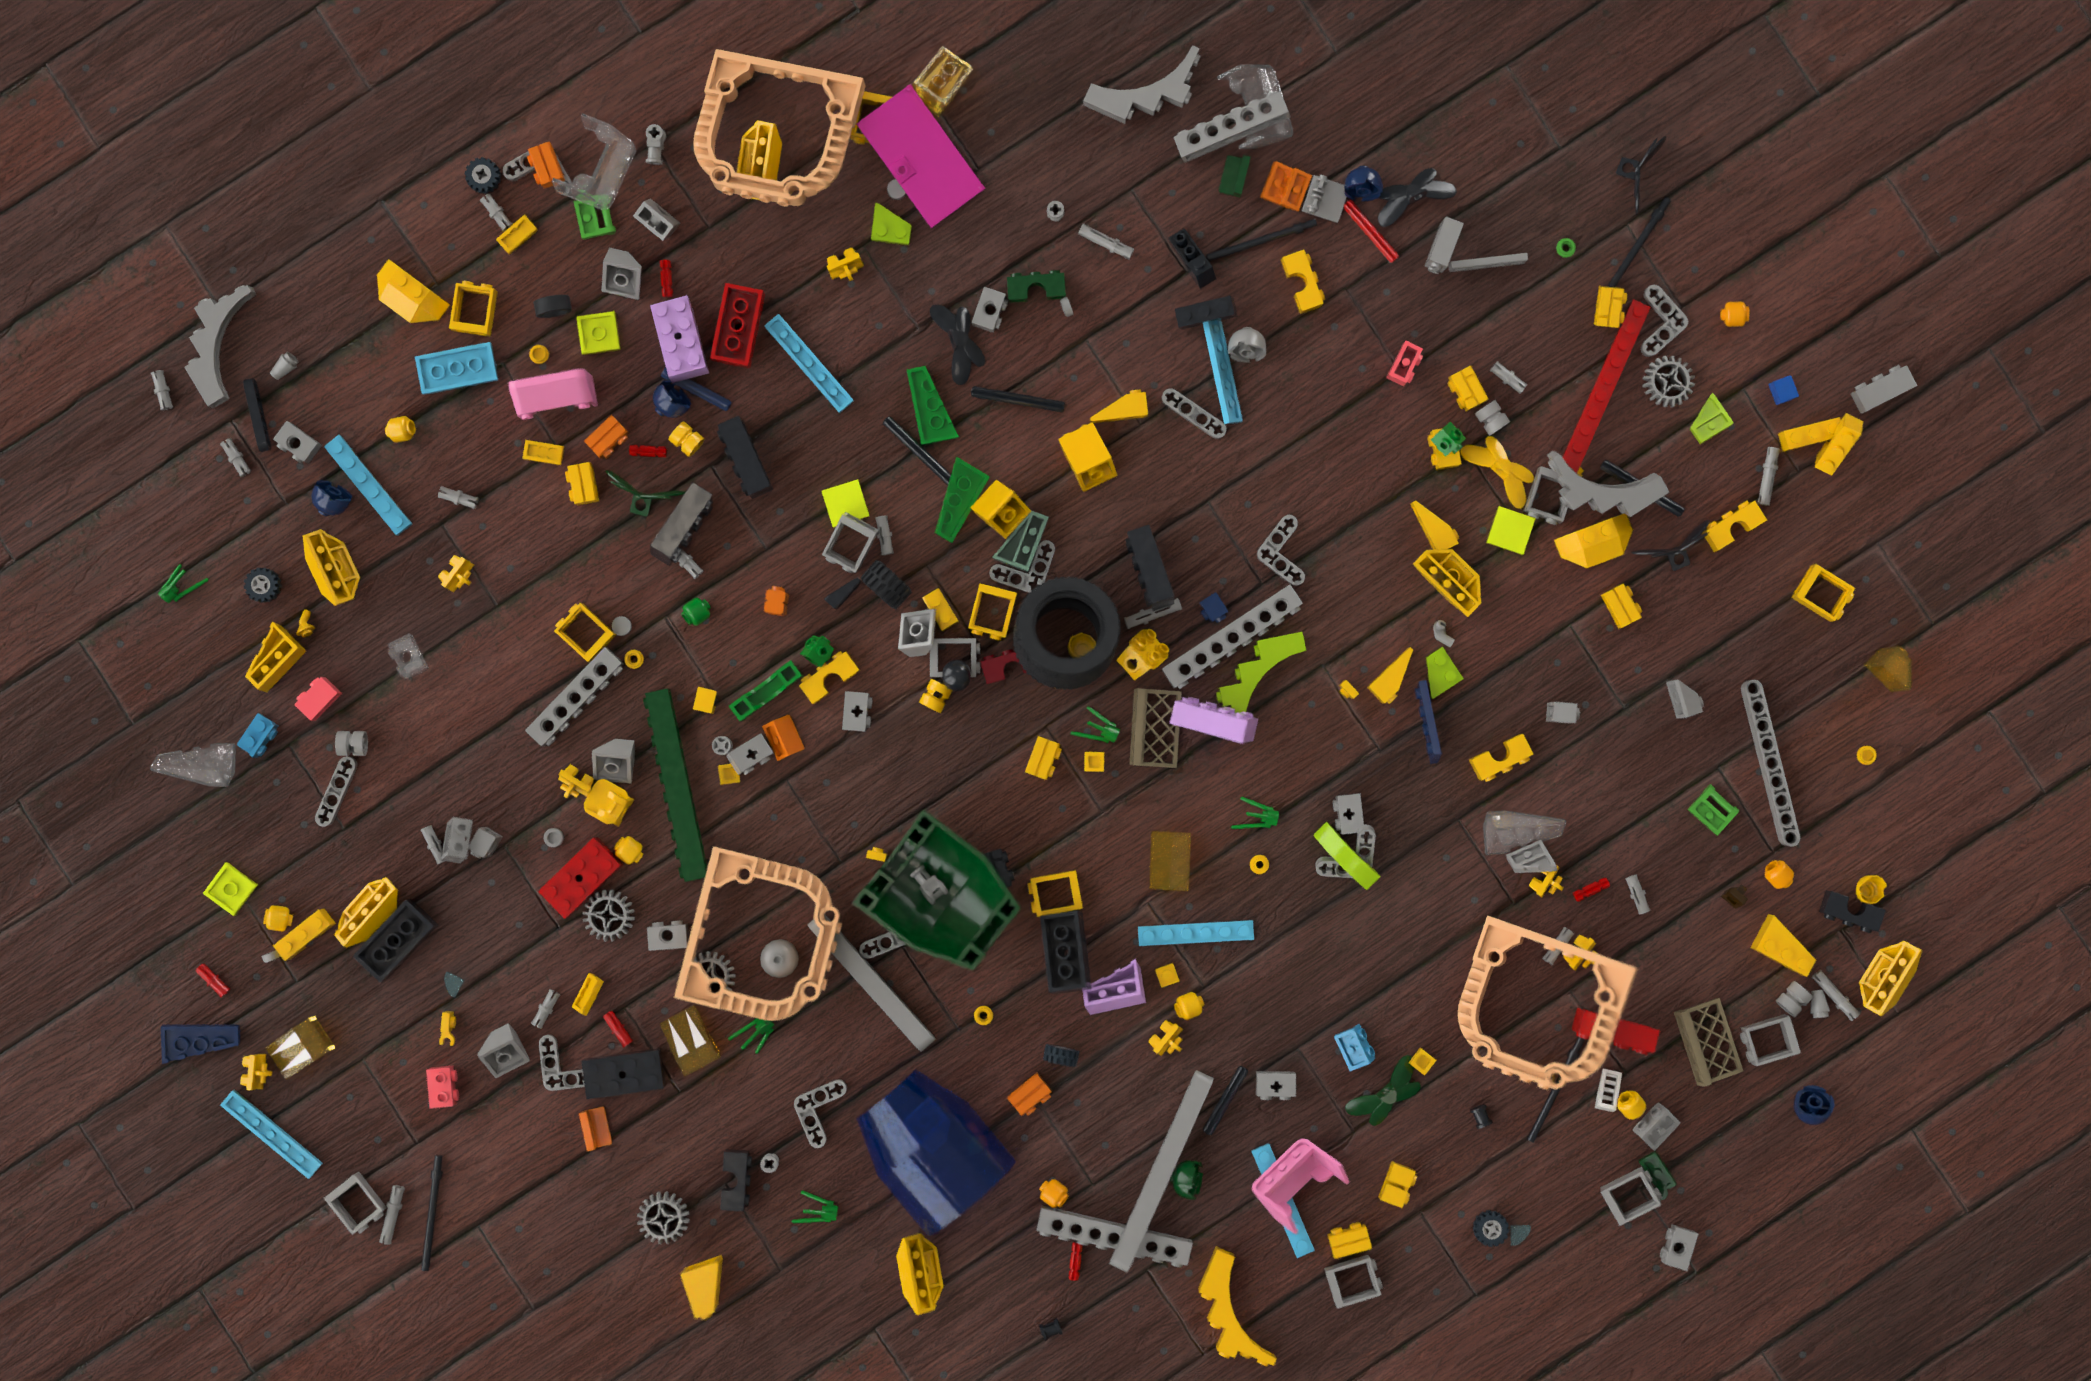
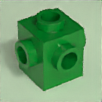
[1430,421,1466,456]
[800,635,834,667]

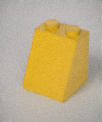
[1058,422,1118,492]
[970,480,1031,539]
[680,1255,723,1320]

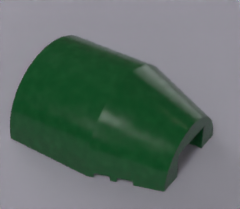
[853,810,1021,970]

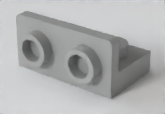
[1632,1103,1680,1151]

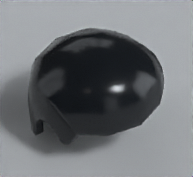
[942,660,971,691]

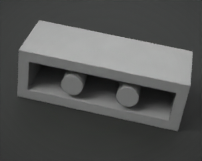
[1850,365,1917,414]

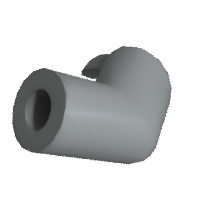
[1433,620,1455,647]

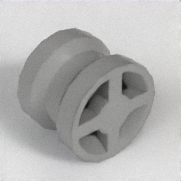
[712,736,733,755]

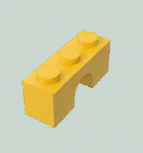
[1281,250,1325,314]
[1815,413,1863,475]
[1778,417,1841,452]
[1702,500,1767,552]
[799,651,860,704]
[1469,734,1533,782]
[273,909,336,961]

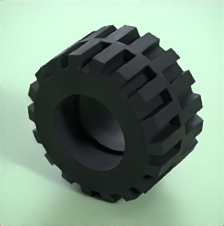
[861,560,912,609]

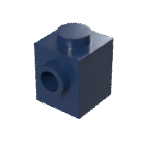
[1199,592,1228,623]

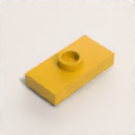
[496,215,538,255]
[522,440,564,465]
[572,973,604,1016]

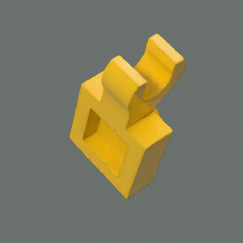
[439,1011,456,1046]

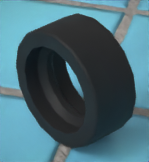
[533,295,572,318]

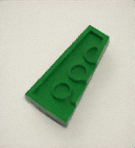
[907,366,959,445]
[935,457,990,543]

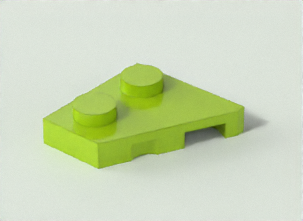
[871,203,911,245]
[1690,393,1734,445]
[1426,647,1463,699]

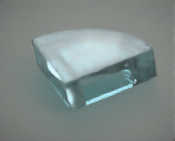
[444,971,464,998]
[1510,1225,1531,1246]

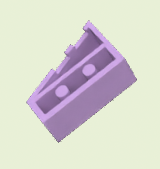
[1083,959,1146,1015]

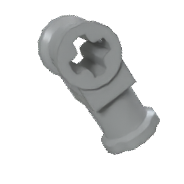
[646,124,666,165]
[910,865,948,905]

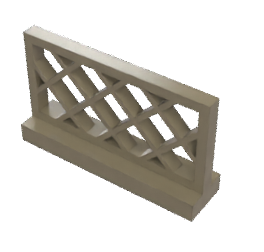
[1129,688,1182,768]
[1674,998,1743,1087]

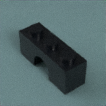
[1175,295,1238,330]
[1819,890,1886,934]
[720,1149,752,1211]

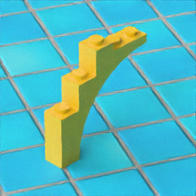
[1198,1246,1276,1366]

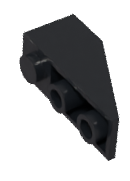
[1168,228,1216,289]

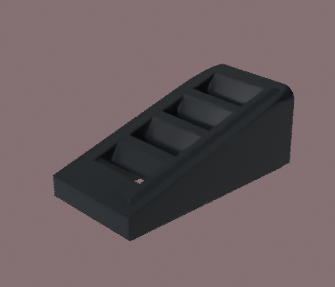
[824,578,861,610]

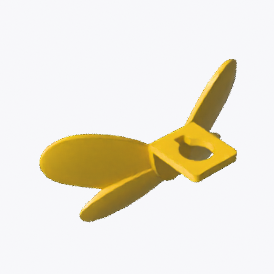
[1460,436,1534,509]

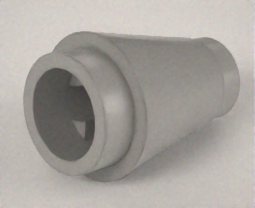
[270,352,298,380]
[1810,990,1830,1018]

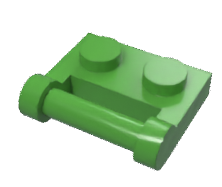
[573,194,616,240]
[1687,784,1739,836]

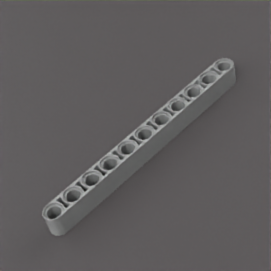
[1109,1070,1214,1272]

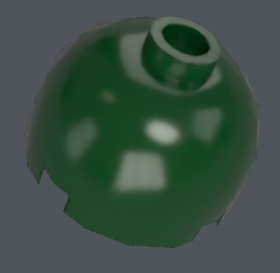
[1170,1161,1203,1200]

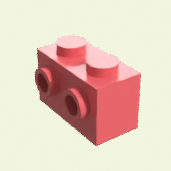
[1386,341,1423,386]
[294,677,342,721]
[426,1066,459,1108]

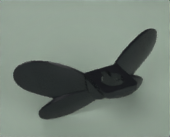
[1616,136,1667,215]
[1378,168,1457,227]
[930,304,985,385]
[1631,520,1710,571]

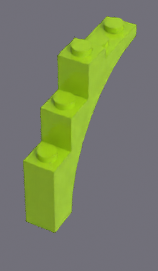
[1216,632,1306,743]

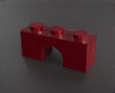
[981,649,1027,684]

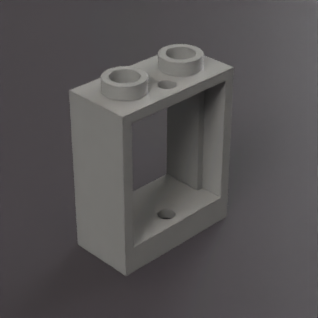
[1424,217,1464,274]
[1524,466,1568,525]
[822,512,879,573]
[930,638,980,678]
[441,817,473,863]
[1740,1014,1801,1066]
[1600,1167,1662,1226]
[324,1172,387,1235]
[1324,1255,1383,1309]

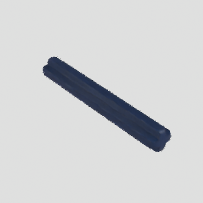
[661,367,731,411]

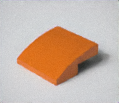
[1260,161,1312,211]

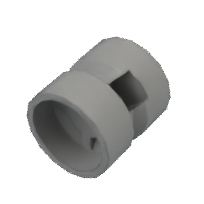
[1475,400,1510,436]
[335,731,368,756]
[1776,981,1813,1018]

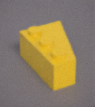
[245,622,306,693]
[1750,914,1816,977]

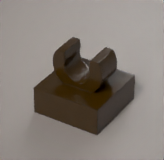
[1721,884,1748,909]

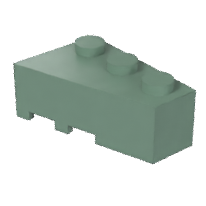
[992,510,1049,572]

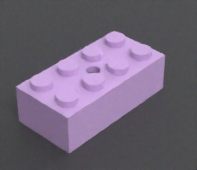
[650,295,709,383]
[1170,697,1258,743]

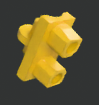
[827,248,864,281]
[438,555,474,592]
[558,764,594,799]
[1529,866,1564,897]
[1563,935,1598,971]
[1148,1020,1183,1056]
[240,1054,272,1090]

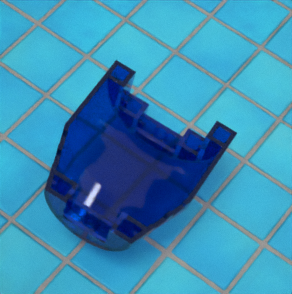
[856,1069,1016,1236]

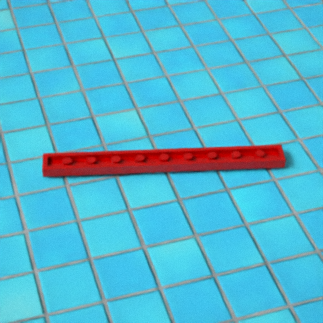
[1562,299,1651,474]

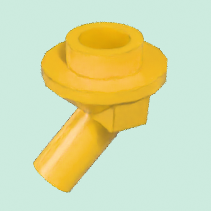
[296,610,315,637]

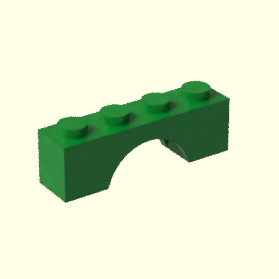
[729,660,804,722]

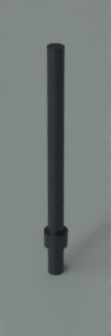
[1607,197,1671,287]
[1206,219,1317,262]
[1527,1036,1585,1143]
[421,1155,443,1271]

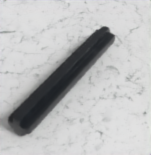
[1203,1066,1248,1135]

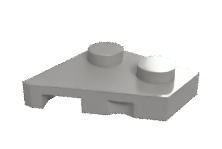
[1506,840,1557,873]

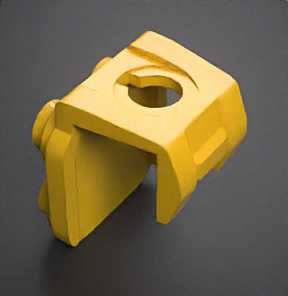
[1116,629,1169,680]
[584,779,634,827]

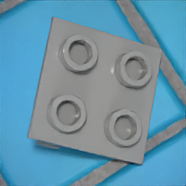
[1302,175,1346,223]

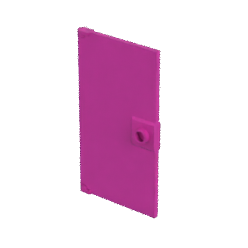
[856,84,985,228]

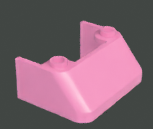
[508,369,598,420]
[1252,1139,1349,1235]

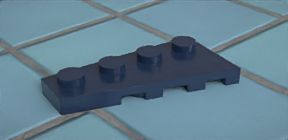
[1415,680,1442,764]
[160,1024,240,1064]

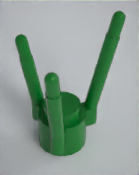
[158,564,208,603]
[1070,706,1120,744]
[1231,797,1279,829]
[728,1018,775,1054]
[791,1190,838,1223]

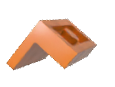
[762,715,804,761]
[579,1106,612,1151]

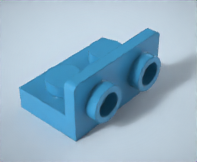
[237,713,279,758]
[1334,1024,1375,1071]

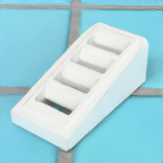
[1595,1069,1622,1112]

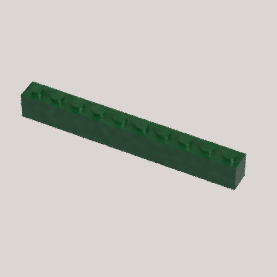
[643,689,708,882]

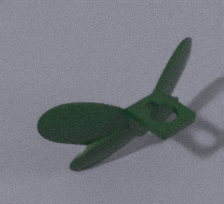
[605,470,686,516]
[1345,1055,1421,1126]

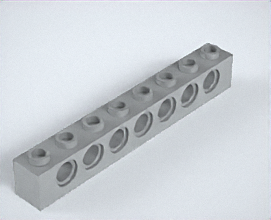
[1161,585,1303,689]
[1037,1205,1192,1267]

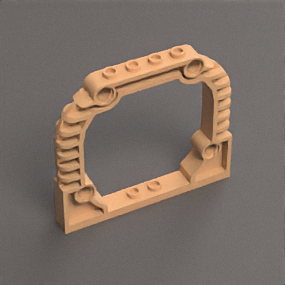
[693,49,866,207]
[674,846,842,1021]
[1458,916,1638,1090]

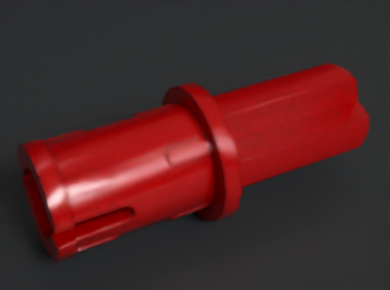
[196,963,230,998]
[603,1011,634,1048]

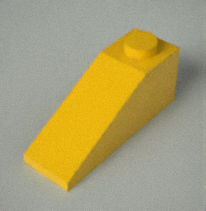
[1090,390,1148,423]
[1410,501,1459,550]
[1367,647,1413,704]

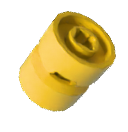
[668,421,705,457]
[919,679,953,714]

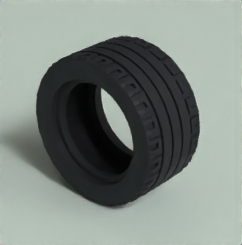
[1013,577,1121,690]

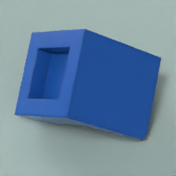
[1769,375,1799,405]

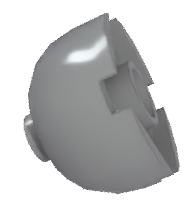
[1228,327,1266,362]
[760,939,799,978]

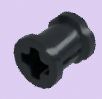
[1470,1104,1493,1129]
[1039,1318,1063,1341]

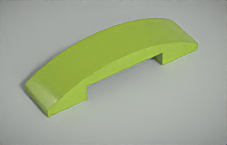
[1314,822,1381,890]

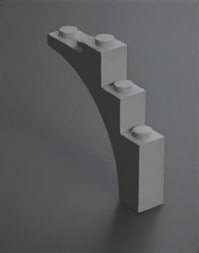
[1083,45,1201,124]
[184,285,256,409]
[1547,451,1669,517]

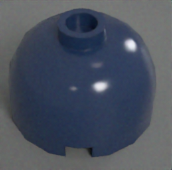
[1344,166,1383,202]
[653,380,691,418]
[311,480,352,516]
[1794,1085,1835,1125]

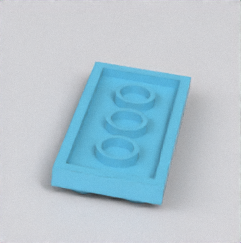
[415,342,498,395]

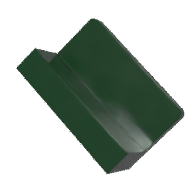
[1218,155,1251,198]

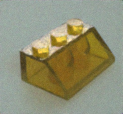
[1864,646,1911,692]
[1149,831,1191,891]

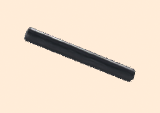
[971,386,1065,412]
[883,416,951,486]
[1600,459,1685,517]

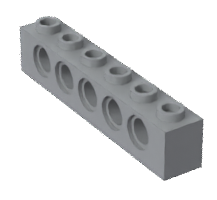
[1174,91,1291,163]
[525,647,624,747]

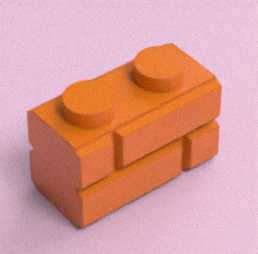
[527,142,565,188]
[584,415,629,459]
[764,586,789,616]
[1007,1072,1052,1116]

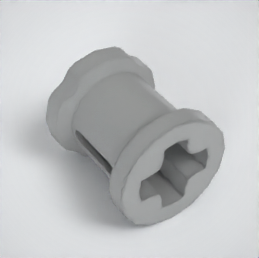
[1047,201,1064,221]
[760,1153,779,1173]

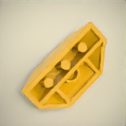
[737,120,782,200]
[377,259,450,323]
[1554,514,1633,568]
[303,529,360,606]
[1413,549,1481,617]
[334,877,398,947]
[1859,941,1922,1017]
[896,1233,944,1315]

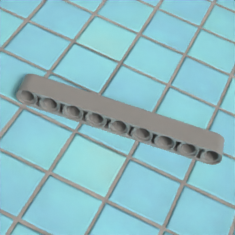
[1741,680,1800,847]
[807,915,936,1052]

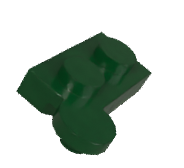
[1639,1150,1677,1200]

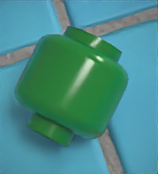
[681,597,711,626]

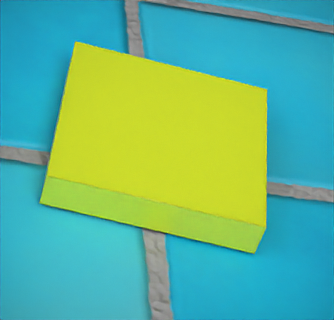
[577,311,621,355]
[822,479,869,528]
[1486,506,1535,555]
[203,862,258,916]

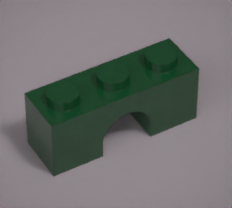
[1007,270,1066,303]

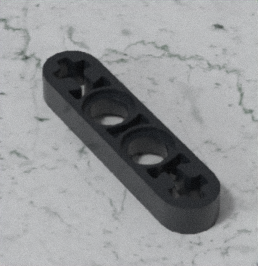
[243,378,271,452]

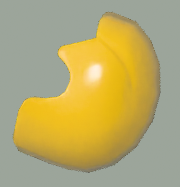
[1068,633,1096,658]
[1856,875,1887,904]

